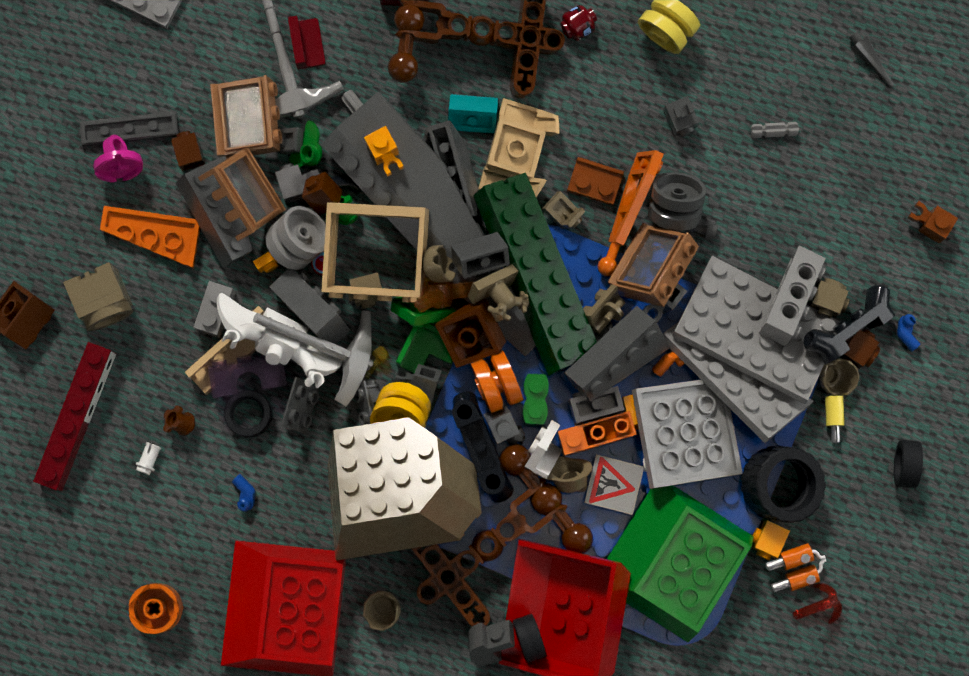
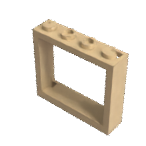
[322,202,429,303]

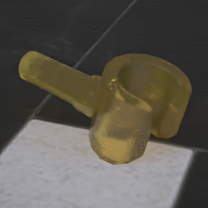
[364,346,389,379]

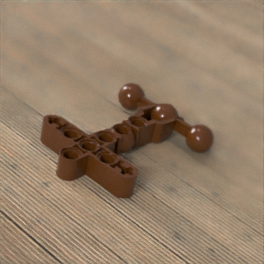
[388,0,565,98]
[411,444,593,627]

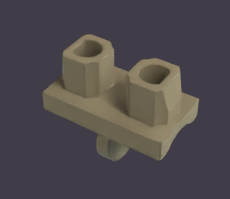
[583,284,625,334]

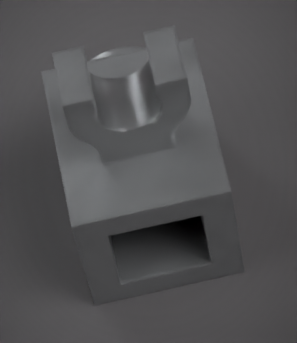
[275,164,319,204]

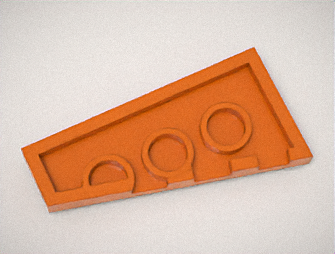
[100,206,201,269]

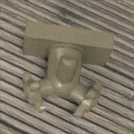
[468,264,529,322]

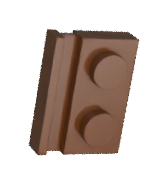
[567,157,624,206]

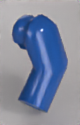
[897,314,921,352]
[232,474,256,511]

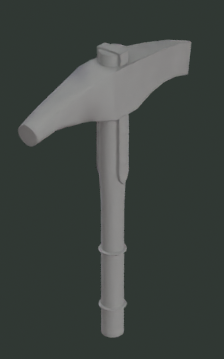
[248,0,344,119]
[253,311,373,407]

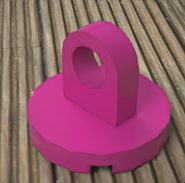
[93,135,143,182]

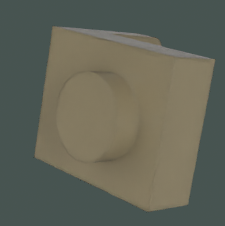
[542,191,585,229]

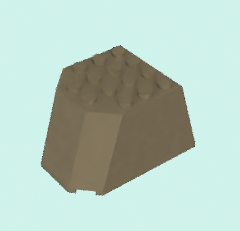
[327,417,482,560]

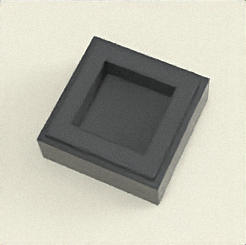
[279,127,304,155]

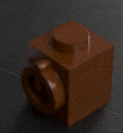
[840,329,881,369]

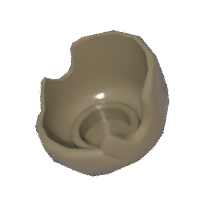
[422,245,456,283]
[819,358,859,395]
[363,591,401,631]

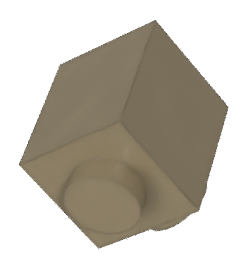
[348,272,382,309]

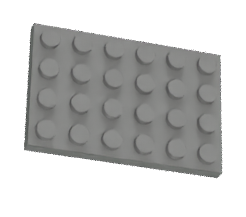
[672,256,840,404]

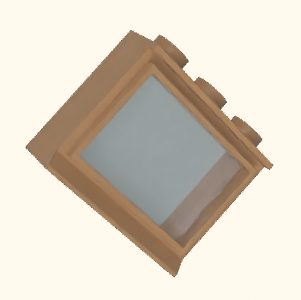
[210,75,282,159]
[198,147,286,241]
[608,223,699,307]

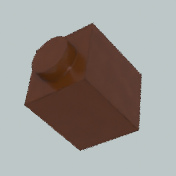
[171,131,205,171]
[302,172,342,215]

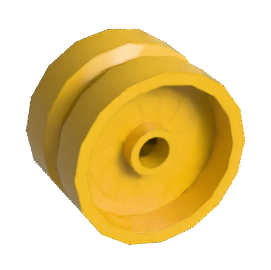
[370,382,431,428]

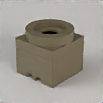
[63,262,133,331]

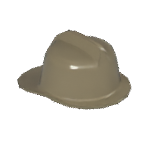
[538,456,593,493]

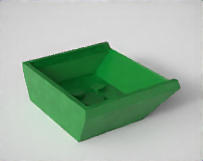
[607,485,754,642]

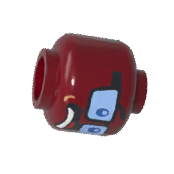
[560,5,597,41]

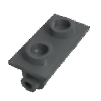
[354,380,380,425]

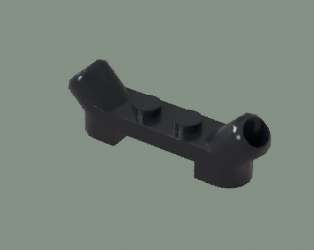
[803,285,895,364]
[452,391,514,502]

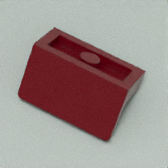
[288,15,326,69]

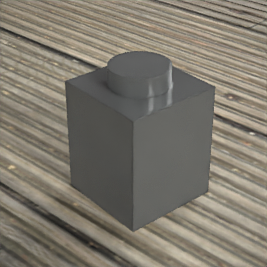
[483,404,520,444]

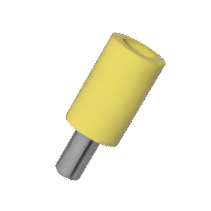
[825,396,845,443]

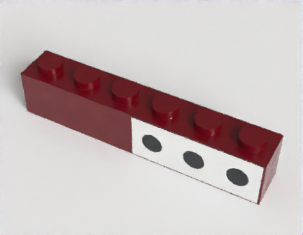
[33,342,116,491]

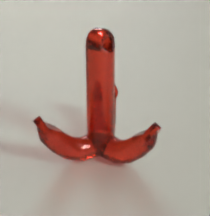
[793,583,842,624]

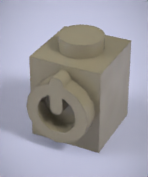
[809,278,850,318]

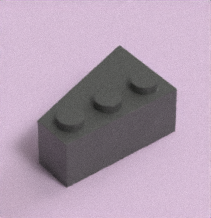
[270,269,351,344]

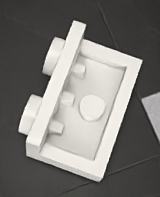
[525,420,562,479]

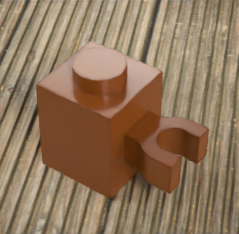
[907,201,958,243]

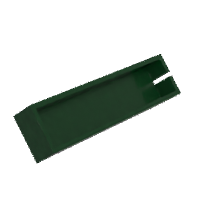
[473,172,597,376]

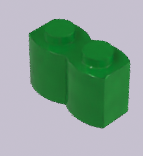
[522,374,549,426]

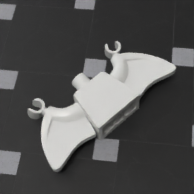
[217,293,343,388]

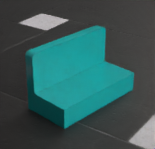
[448,94,498,134]

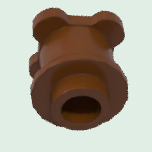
[163,405,195,436]

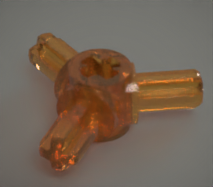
[414,277,474,312]

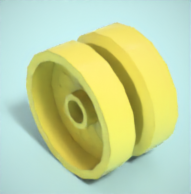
[638,0,701,54]

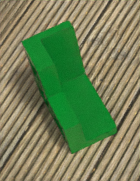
[396,324,453,374]

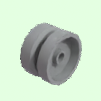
[265,206,326,270]

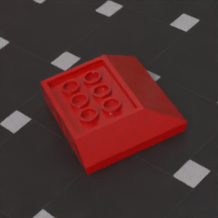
[499,539,631,676]
[221,540,346,676]

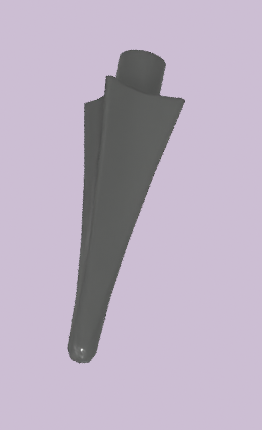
[850,31,894,88]

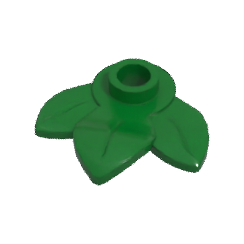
[289,120,322,167]

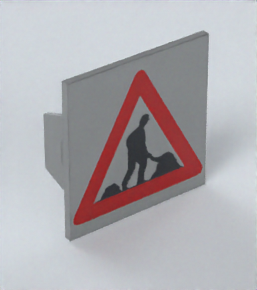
[584,454,644,515]

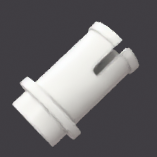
[135,442,161,475]

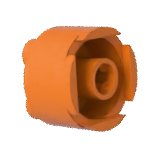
[129,583,183,634]

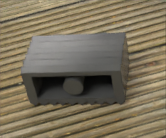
[451,232,510,279]

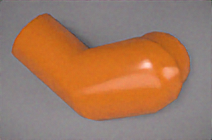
[652,351,685,377]

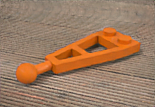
[598,150,664,276]

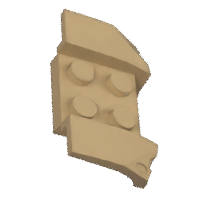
[478,98,559,197]

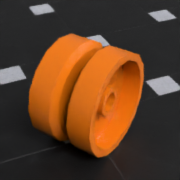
[471,350,524,414]

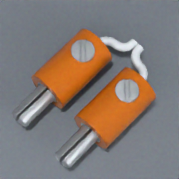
[766,543,826,592]

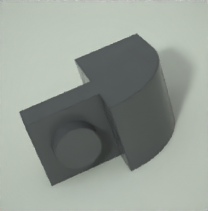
[468,620,515,667]

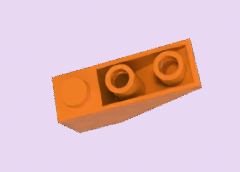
[557,411,637,457]

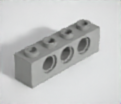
[759,246,826,346]

